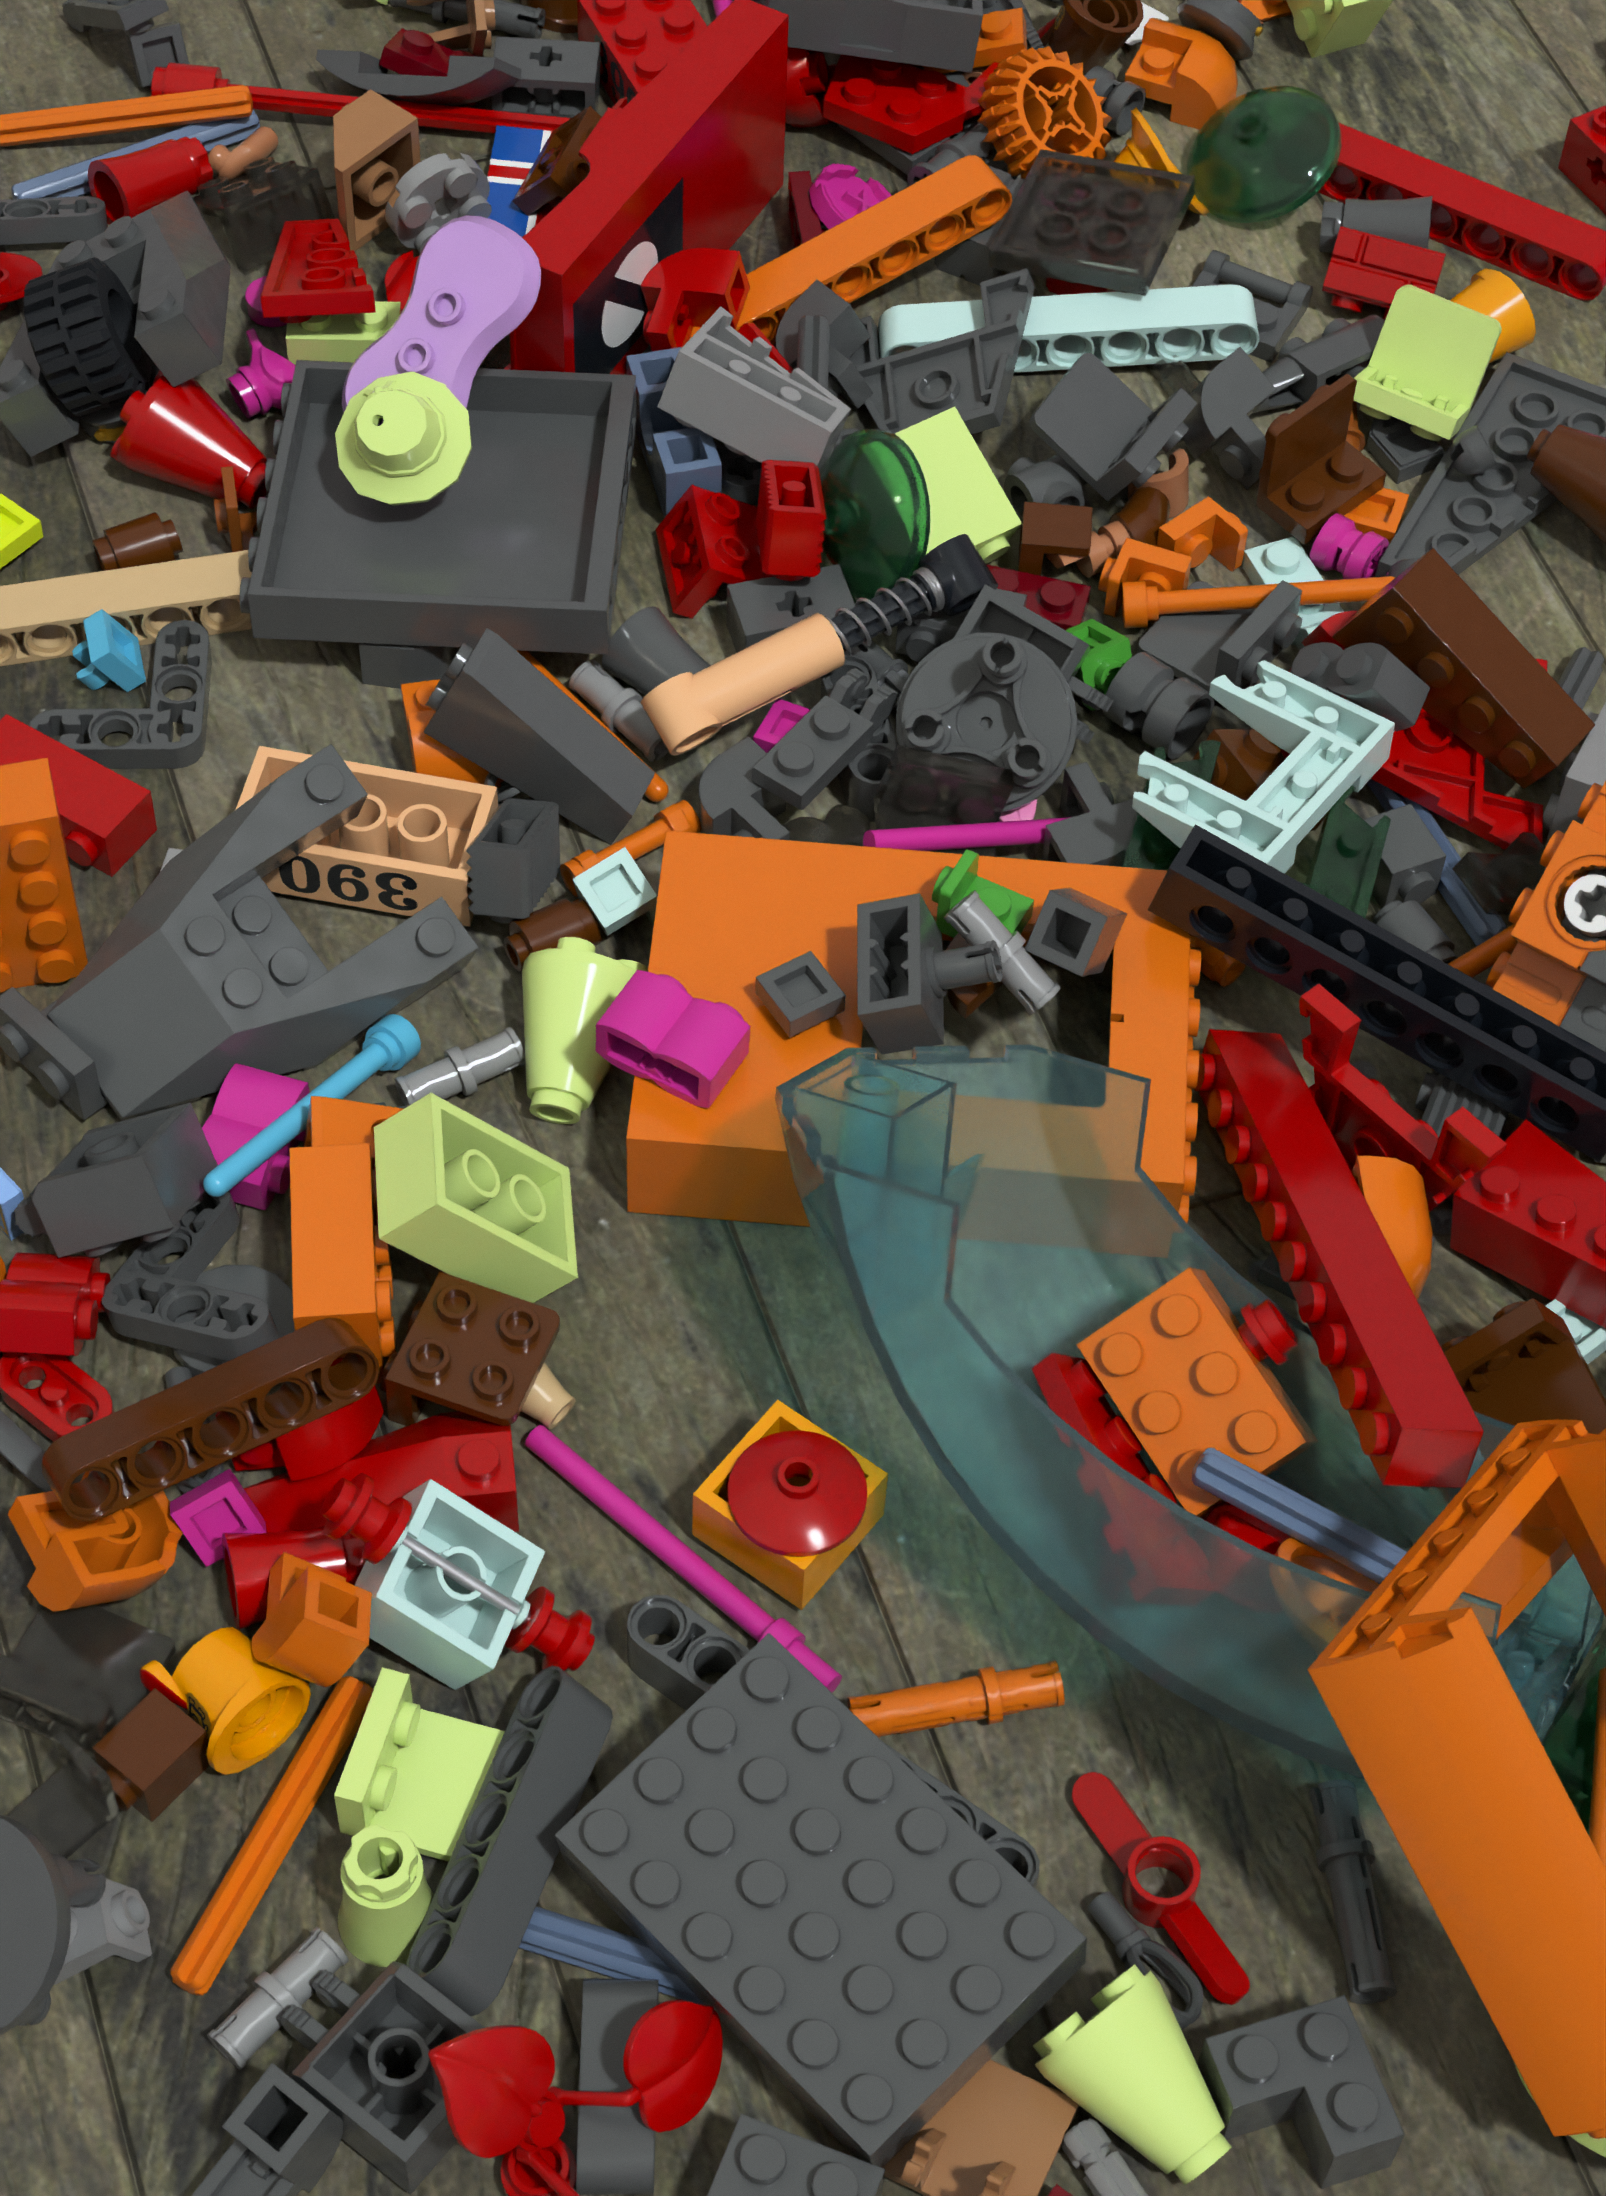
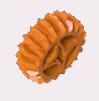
[978,46,1112,193]

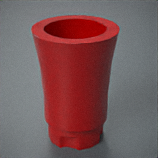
[88,137,213,225]
[222,1526,366,1630]

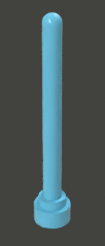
[203,1014,421,1197]

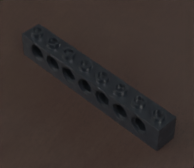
[1148,824,1606,1162]

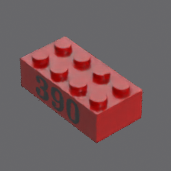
[577,0,707,105]

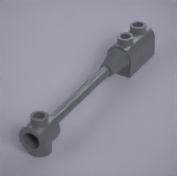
[1004,315,1385,522]

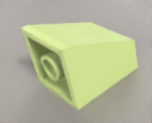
[830,407,1022,579]

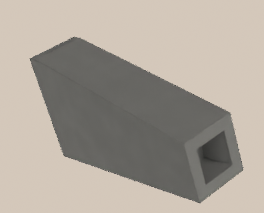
[424,628,655,845]

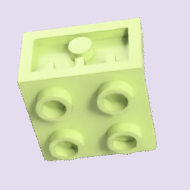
[334,1667,505,1862]

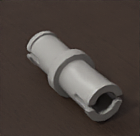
[569,660,669,762]
[944,890,1061,1015]
[394,1027,526,1106]
[207,1927,349,2070]

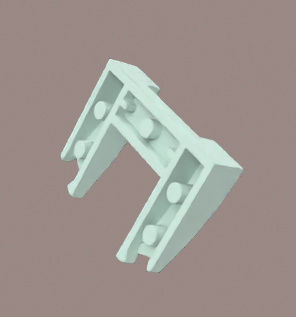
[1132,660,1395,874]

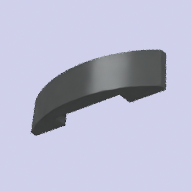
[316,49,522,106]

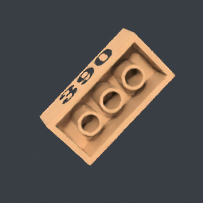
[235,746,498,927]

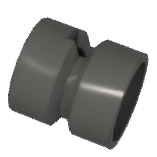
[1102,651,1214,760]

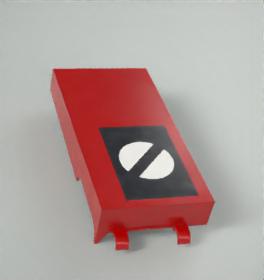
[504,0,789,375]

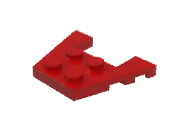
[823,54,999,154]
[1371,659,1548,862]
[1299,984,1507,1213]

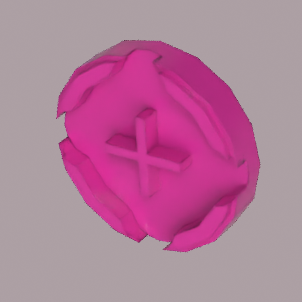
[809,163,892,229]

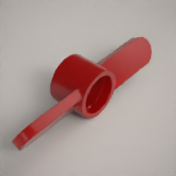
[1072,1772,1250,2005]

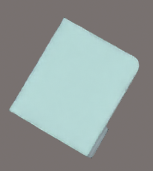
[572,847,657,936]

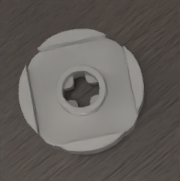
[385,153,492,253]

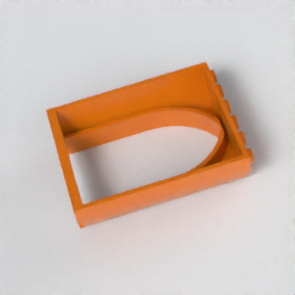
[1307,1419,1606,2139]

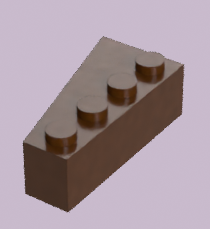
[1332,548,1595,789]

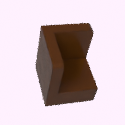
[1018,502,1093,576]

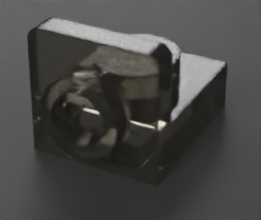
[1452,832,1546,915]

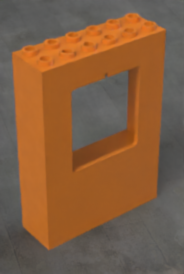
[626,831,1202,1256]

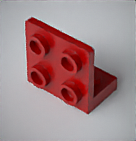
[655,484,773,619]

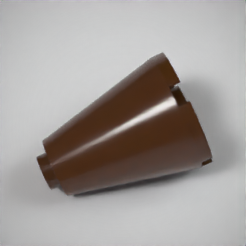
[1526,424,1606,544]

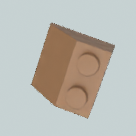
[333,89,421,251]

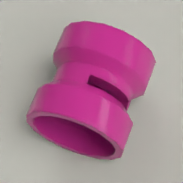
[1310,513,1389,579]

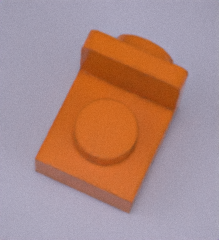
[1157,496,1248,571]
[1098,538,1192,617]

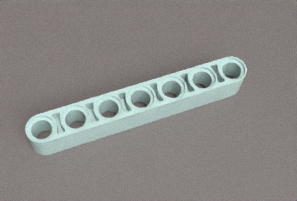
[878,284,1260,373]

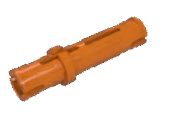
[847,1660,1065,1738]

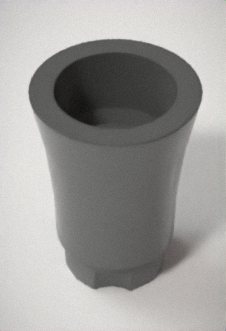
[1319,196,1433,253]
[602,606,711,696]

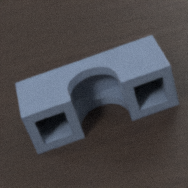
[626,347,722,518]

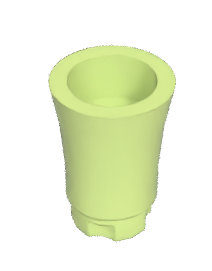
[338,1824,434,1967]

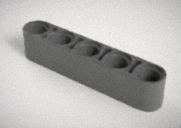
[407,1666,613,2016]

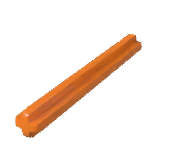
[0,85,253,147]
[170,1676,373,1996]

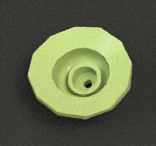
[335,371,472,506]

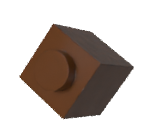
[92,1688,210,1822]

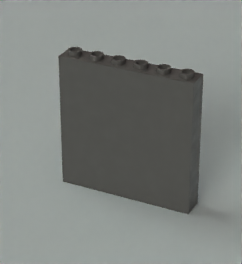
[240,360,637,655]

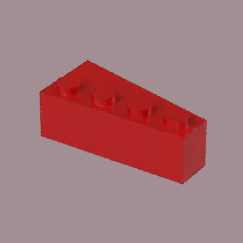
[1450,1119,1606,1328]

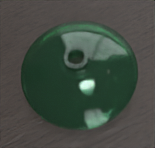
[1187,86,1342,223]
[820,429,930,604]

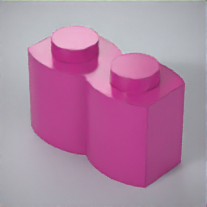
[595,970,751,1108]
[202,1063,310,1210]

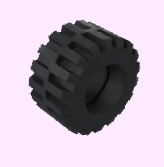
[24,257,151,417]

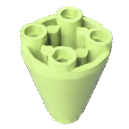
[522,937,648,1124]
[1033,1964,1232,2185]

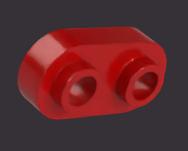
[0,1352,114,1442]

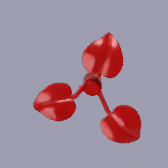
[428,1999,723,2196]

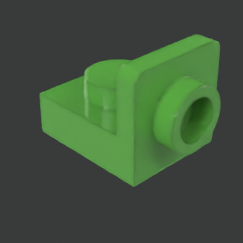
[1066,618,1132,711]
[932,849,1034,938]

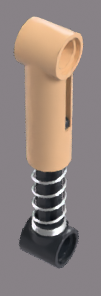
[641,534,998,756]

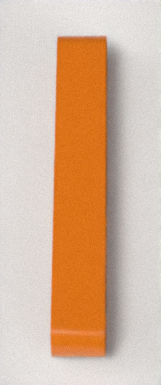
[689,155,1012,345]

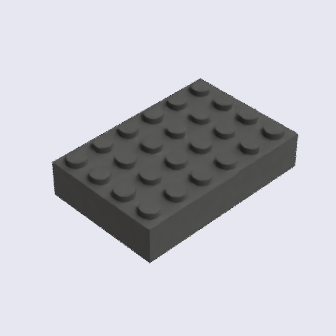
[555,1633,1087,2168]

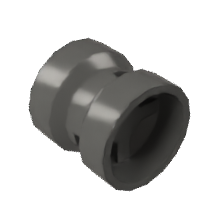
[1085,65,1146,136]

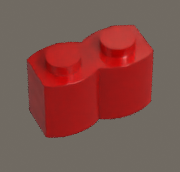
[0,1252,111,1356]

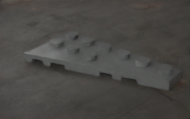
[1376,352,1606,577]

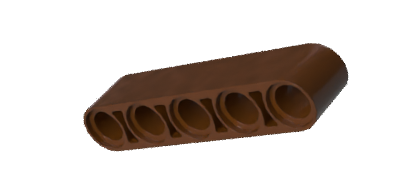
[41,1318,380,1521]

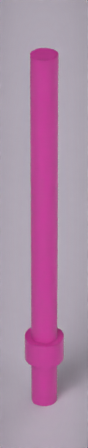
[525,1425,842,1693]

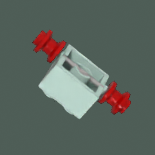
[320,1473,595,1690]

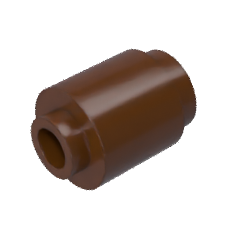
[92,512,183,571]
[504,898,601,972]

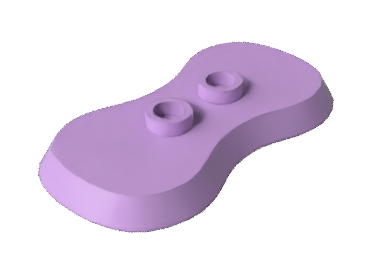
[342,215,541,426]

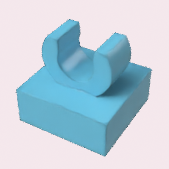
[72,609,146,692]

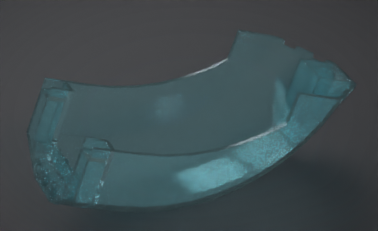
[775,1045,1604,1780]

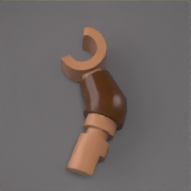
[1046,448,1189,578]

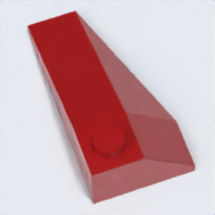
[244,1411,519,1533]

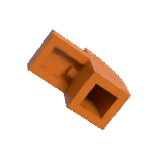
[252,1552,372,1687]

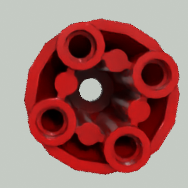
[110,371,268,509]

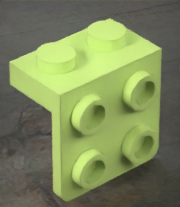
[1353,285,1502,441]

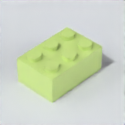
[374,1093,578,1303]

